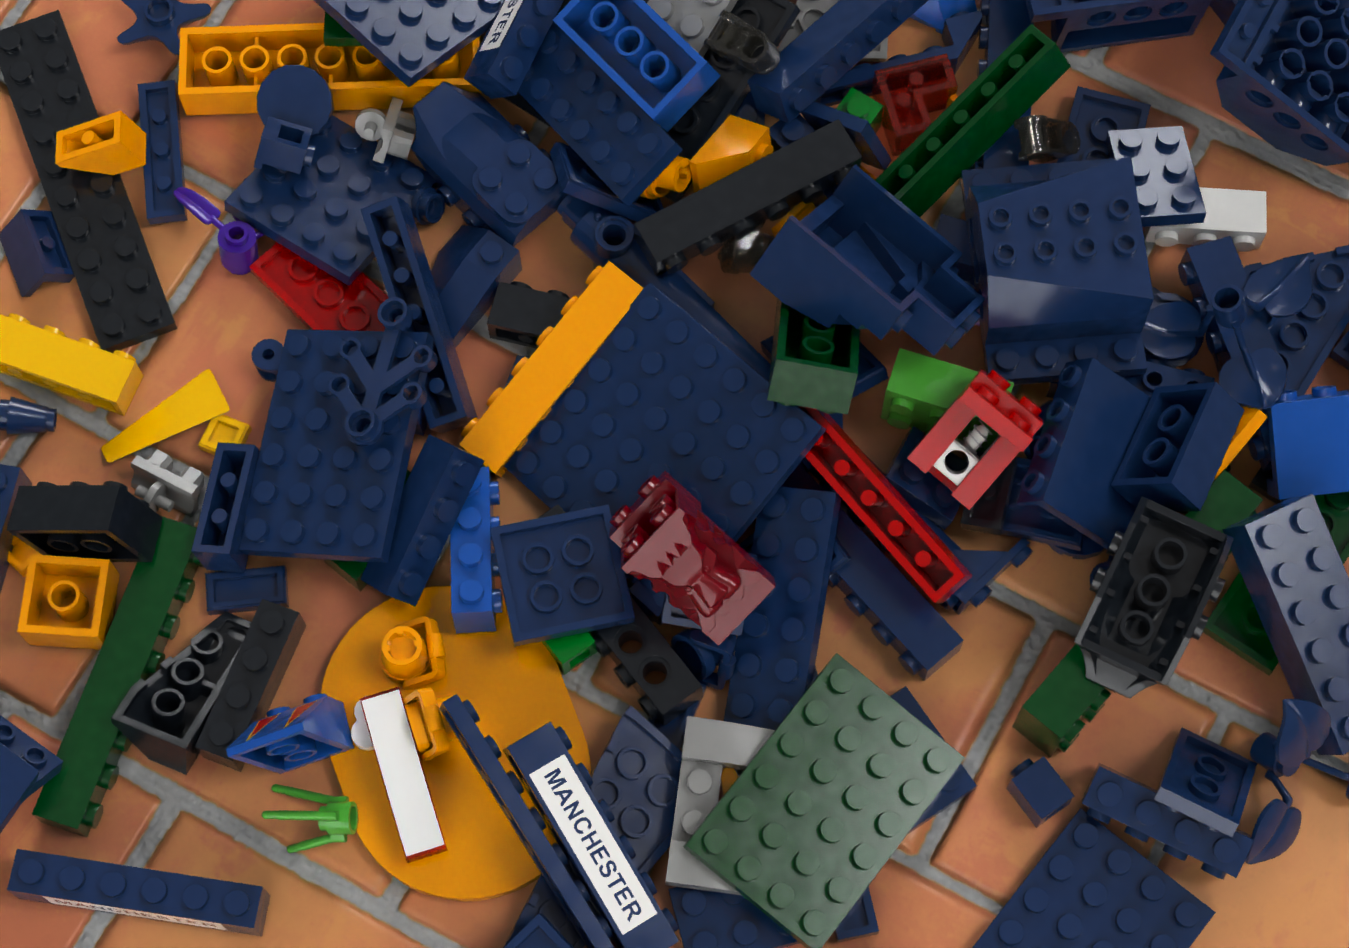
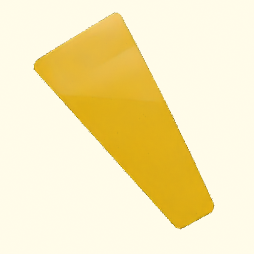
[101,369,230,463]

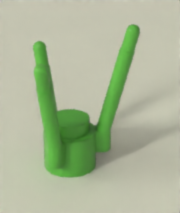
[262,784,358,853]

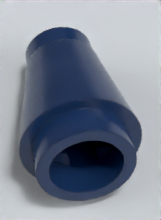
[0,396,57,435]

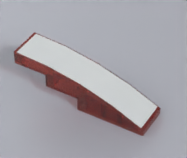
[360,687,448,863]

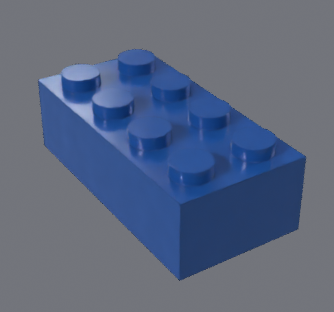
[553,0,721,132]

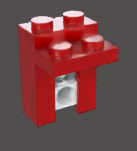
[907,369,1044,510]

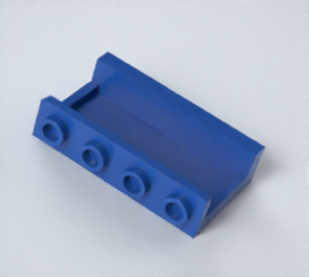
[1264,385,1349,500]

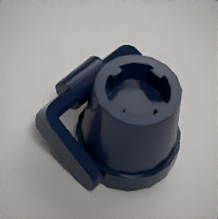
[671,628,737,690]

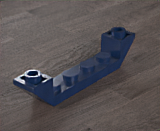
[815,10,983,106]

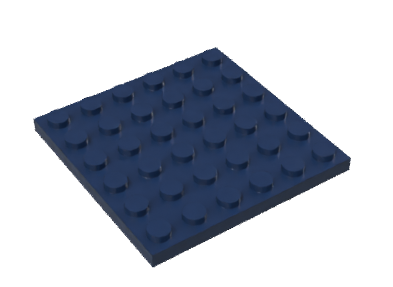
[504,282,827,609]

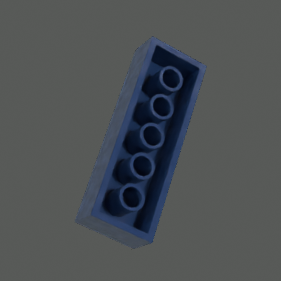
[1222,494,1349,755]

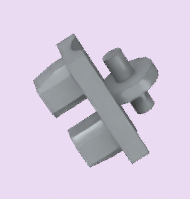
[355,97,416,163]
[131,449,204,517]

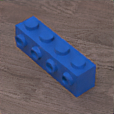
[450,467,503,634]

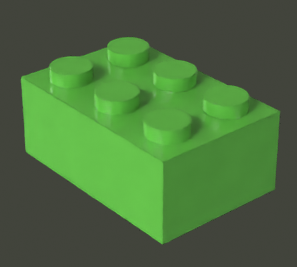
[881,348,1014,452]

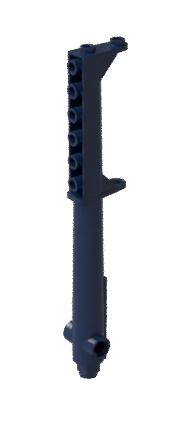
[557,195,1033,615]

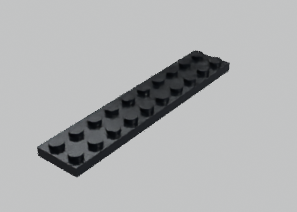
[0,10,177,353]

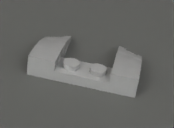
[665,716,775,895]

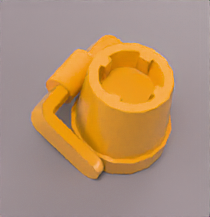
[379,616,445,690]
[403,687,457,762]

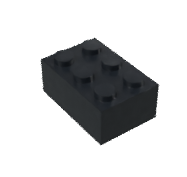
[7,481,163,562]

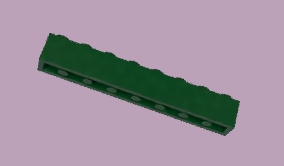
[32,516,203,837]

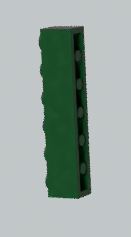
[875,24,1071,217]

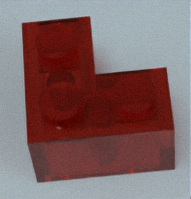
[871,53,958,157]

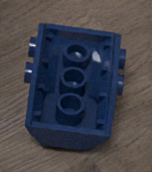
[411,82,568,247]

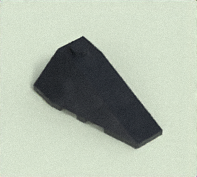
[111,611,251,775]

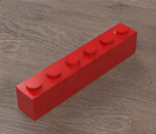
[800,406,973,603]

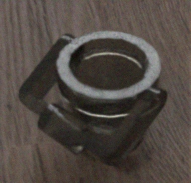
[717,220,775,274]

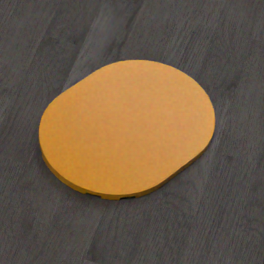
[321,586,592,902]

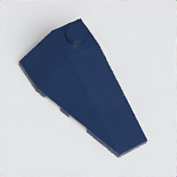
[431,225,522,348]

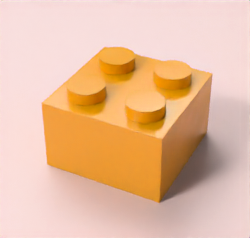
[17,554,120,650]

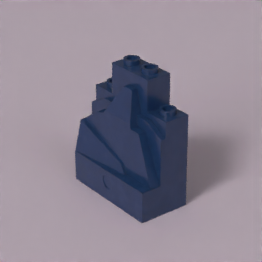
[750,164,986,356]

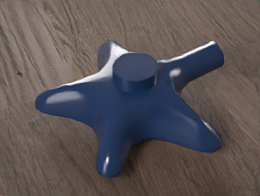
[117,0,211,55]

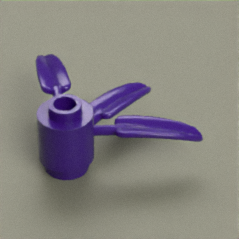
[173,178,264,275]

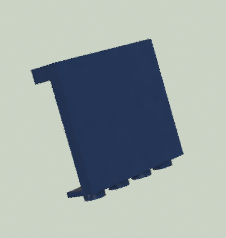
[1016,357,1151,561]

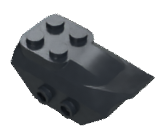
[1074,496,1234,698]

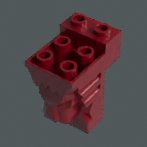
[609,471,776,646]

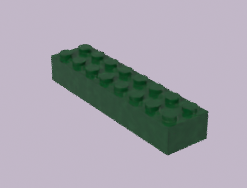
[1012,469,1263,758]

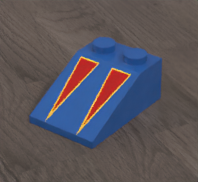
[226,694,354,774]

